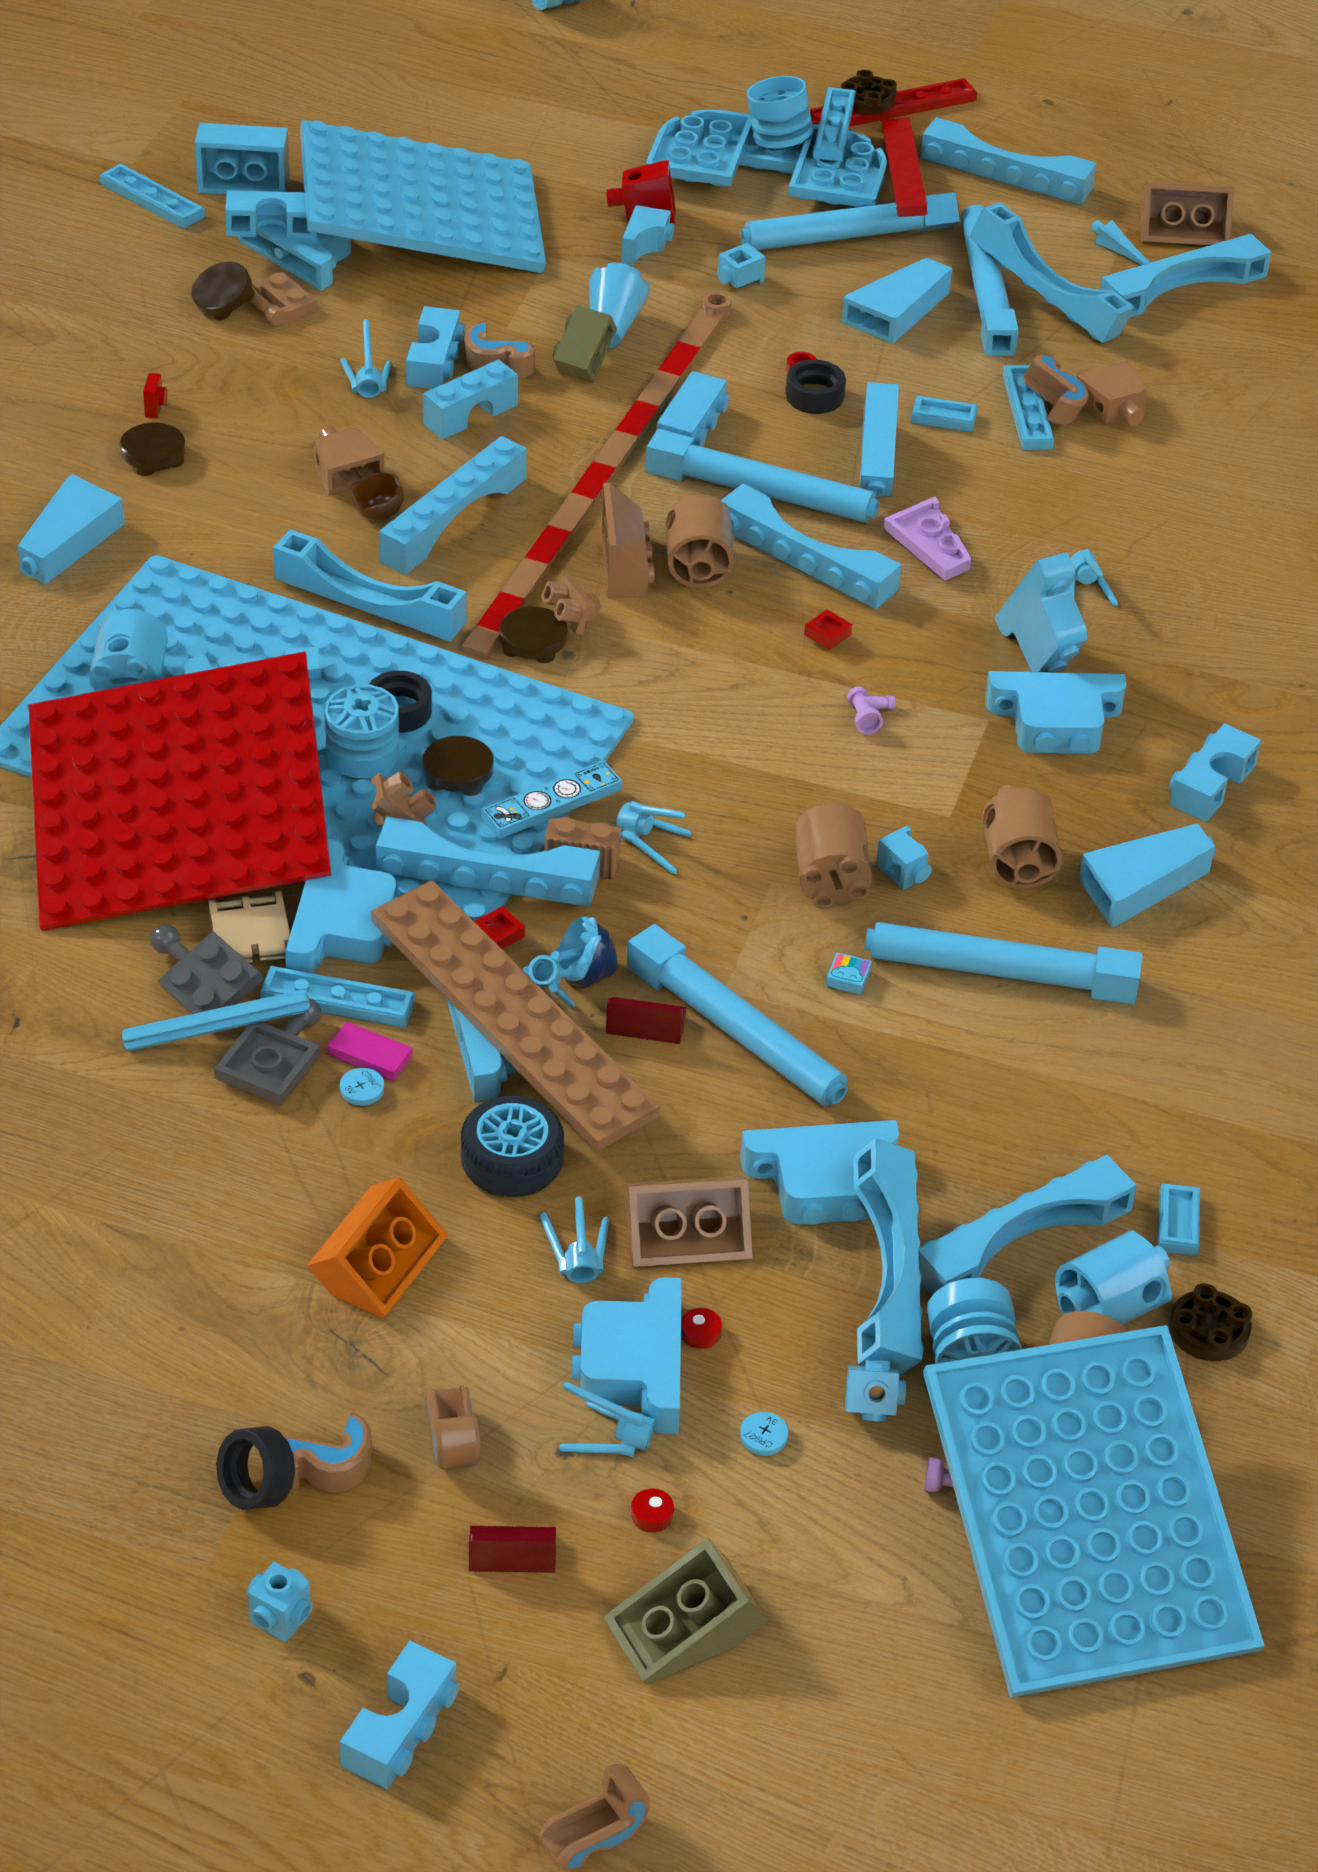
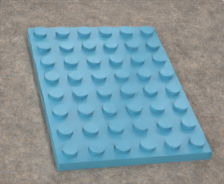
[300,120,546,273]
[923,1325,1265,1698]

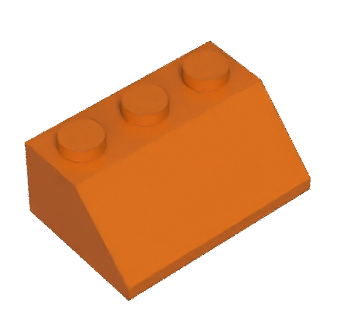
[307,1177,448,1318]

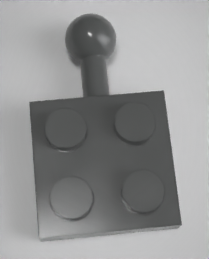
[150,924,263,1014]
[214,998,321,1106]

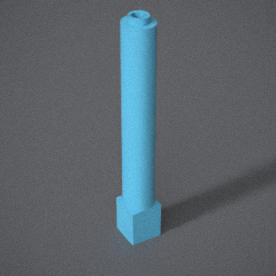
[740,192,960,251]
[961,205,1019,356]
[646,429,880,523]
[865,922,1142,1005]
[627,923,848,1107]

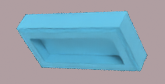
[911,396,978,432]
[1158,1183,1200,1256]

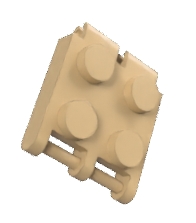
[208,891,290,963]

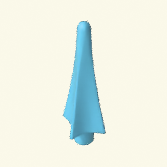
[1091,220,1151,265]

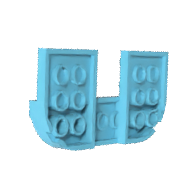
[645,109,887,207]

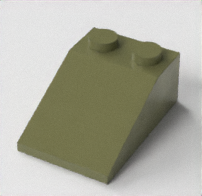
[603,1538,769,1685]

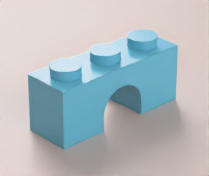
[225,190,317,239]
[406,306,465,389]
[423,360,518,440]
[1169,723,1261,822]
[339,1641,459,1790]

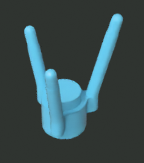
[340,319,392,398]
[1070,549,1118,606]
[617,801,692,875]
[522,948,584,1008]
[540,1196,610,1283]
[559,1382,655,1457]

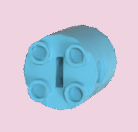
[89,609,168,691]
[1055,1230,1172,1325]

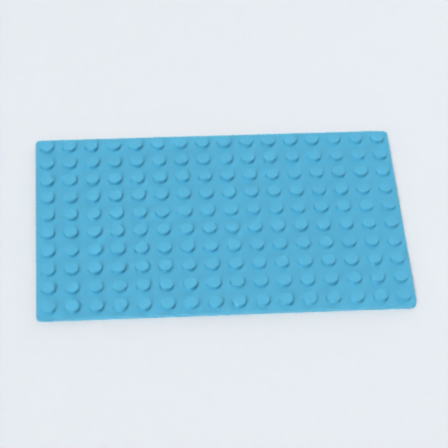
[0,555,634,921]

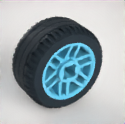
[461,1096,564,1197]

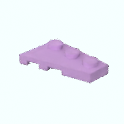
[883,496,972,581]

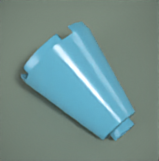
[589,262,649,349]

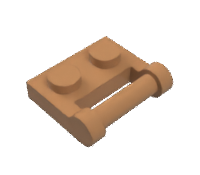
[250,271,317,326]

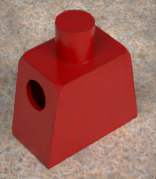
[606,160,676,224]

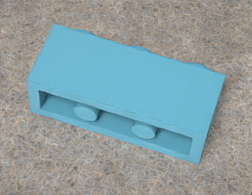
[657,371,730,447]

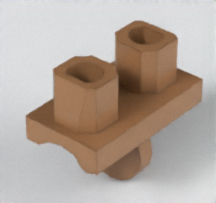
[541,574,601,635]
[371,771,436,828]

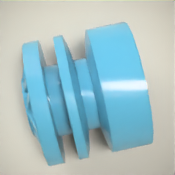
[746,76,813,148]
[324,684,399,778]
[927,1278,1022,1364]

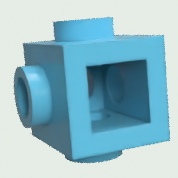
[845,1360,906,1421]
[247,1562,313,1643]

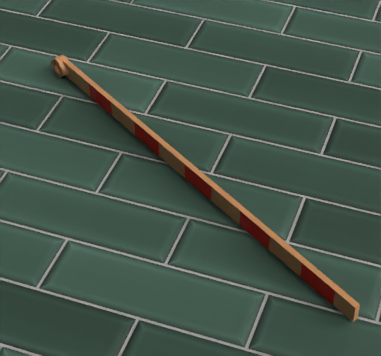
[462,291,732,659]

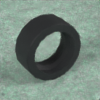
[785,359,846,414]
[368,670,432,733]
[216,1426,295,1510]

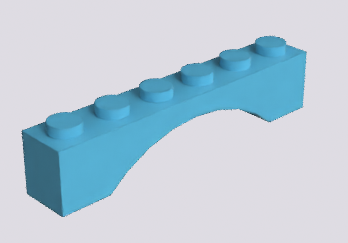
[920,117,1097,205]
[969,202,1134,343]
[1100,234,1271,318]
[379,436,527,575]
[721,484,902,609]
[273,529,467,642]
[376,816,600,907]
[853,1138,924,1377]
[918,1155,1137,1296]

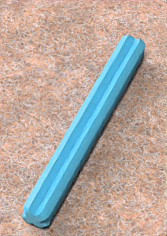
[122,990,310,1051]

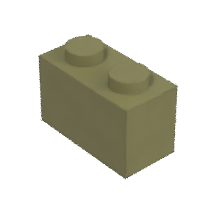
[553,305,617,383]

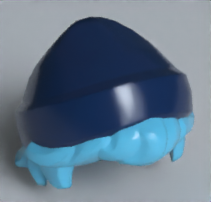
[554,916,617,988]

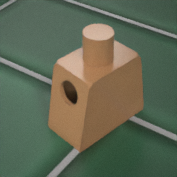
[1076,361,1147,426]
[314,427,384,496]

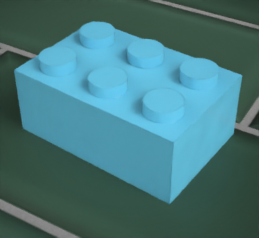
[194,123,290,195]

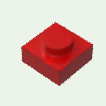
[143,373,167,418]
[804,609,853,650]
[474,906,525,949]

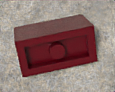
[606,997,686,1044]
[469,1526,556,1573]

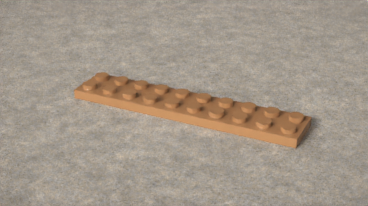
[371,880,660,1151]

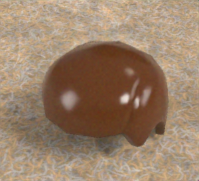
[353,472,404,520]

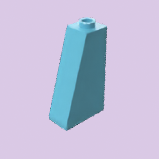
[841,257,952,344]
[859,382,899,497]
[17,474,124,585]
[1079,823,1215,927]

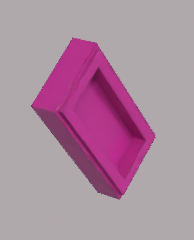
[327,1021,413,1081]

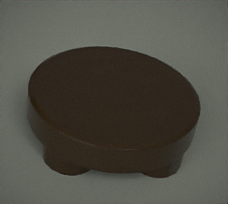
[840,69,897,114]
[191,262,255,321]
[120,422,186,476]
[500,606,568,663]
[423,736,494,796]
[1169,1283,1252,1361]

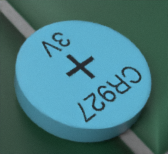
[340,1068,384,1106]
[740,1412,788,1456]

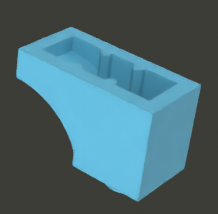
[621,205,675,265]

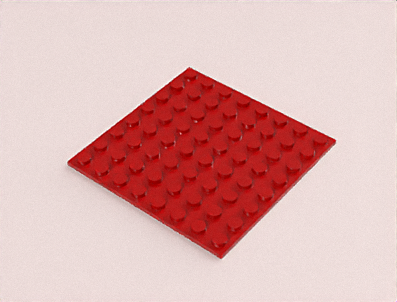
[28,651,332,931]

